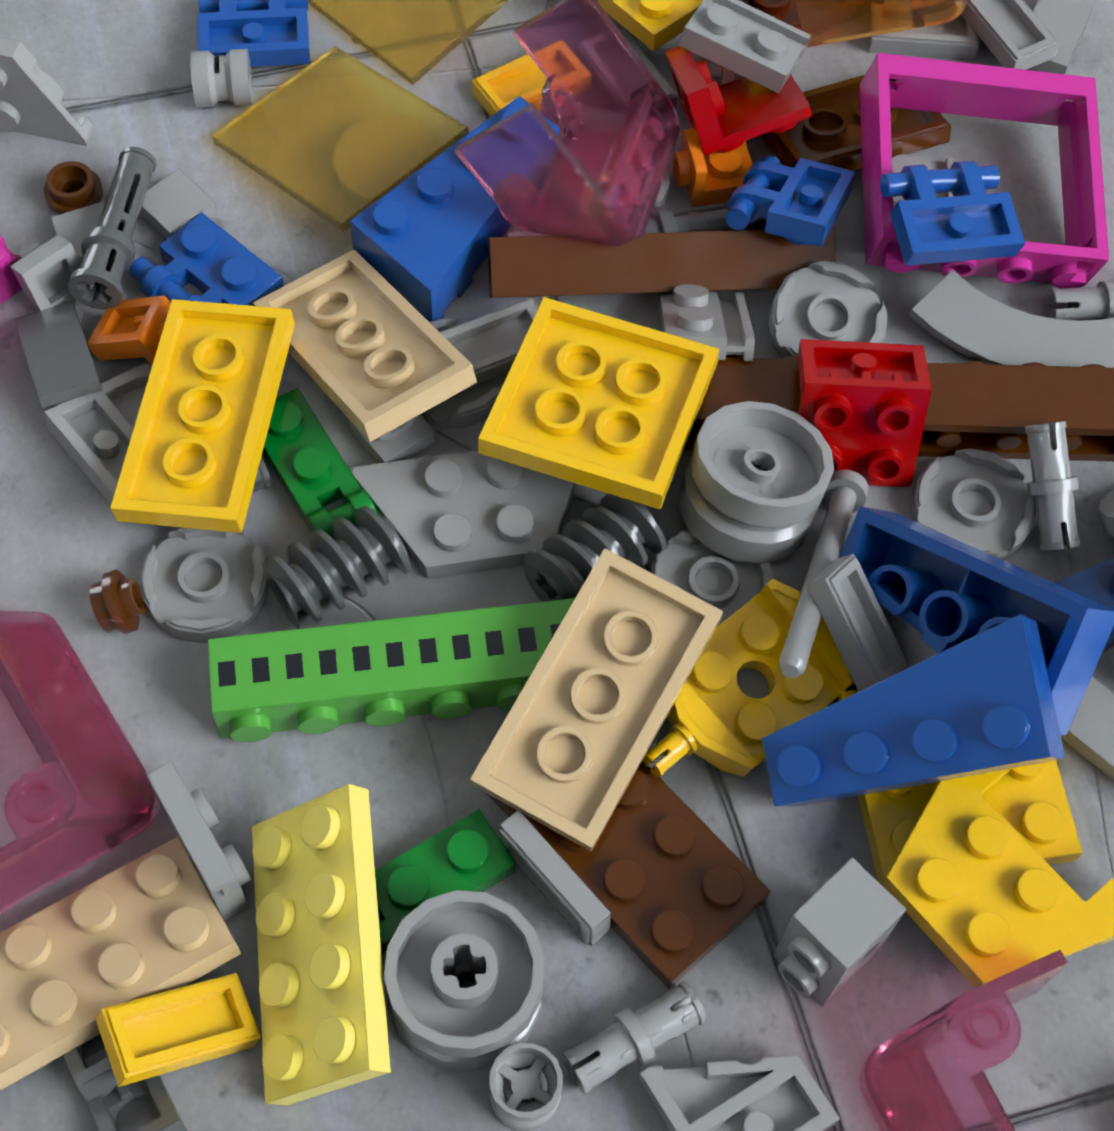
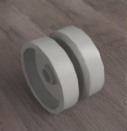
[678,401,834,564]
[384,890,545,1072]

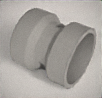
[190,49,253,108]
[489,1043,563,1131]

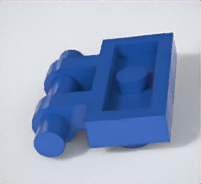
[198,0,311,67]
[726,156,856,247]
[880,161,1025,266]
[129,212,283,306]

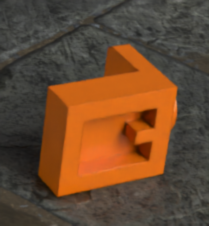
[672,128,753,208]
[87,295,171,366]

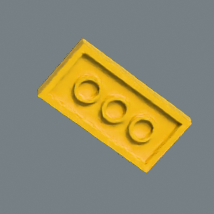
[110,299,295,533]

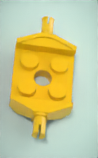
[642,579,854,778]

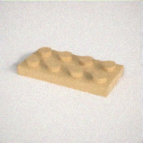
[253,250,477,442]
[470,548,723,852]
[0,836,241,1091]

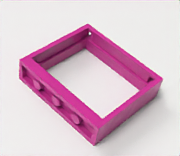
[860,53,1109,288]

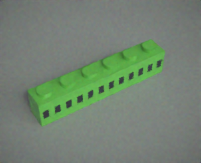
[208,598,575,742]

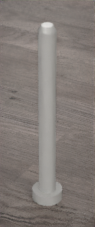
[779,470,869,678]

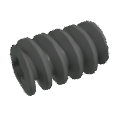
[523,494,667,602]
[264,505,412,629]

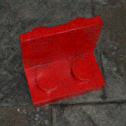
[665,46,812,156]
[797,339,932,487]

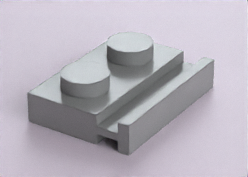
[678,0,811,94]
[658,284,755,361]
[146,761,251,921]

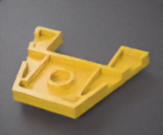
[882,768,1114,993]

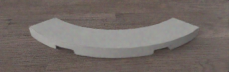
[908,270,1114,368]

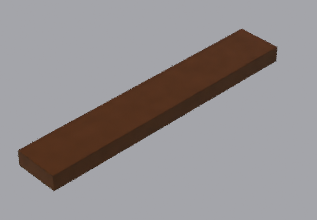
[487,228,836,298]

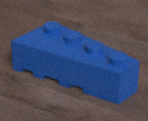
[350,96,560,322]
[839,506,1114,736]
[762,614,1065,807]

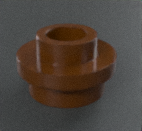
[44,161,103,214]
[89,569,146,634]

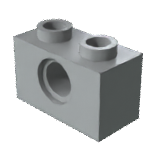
[773,857,907,1006]

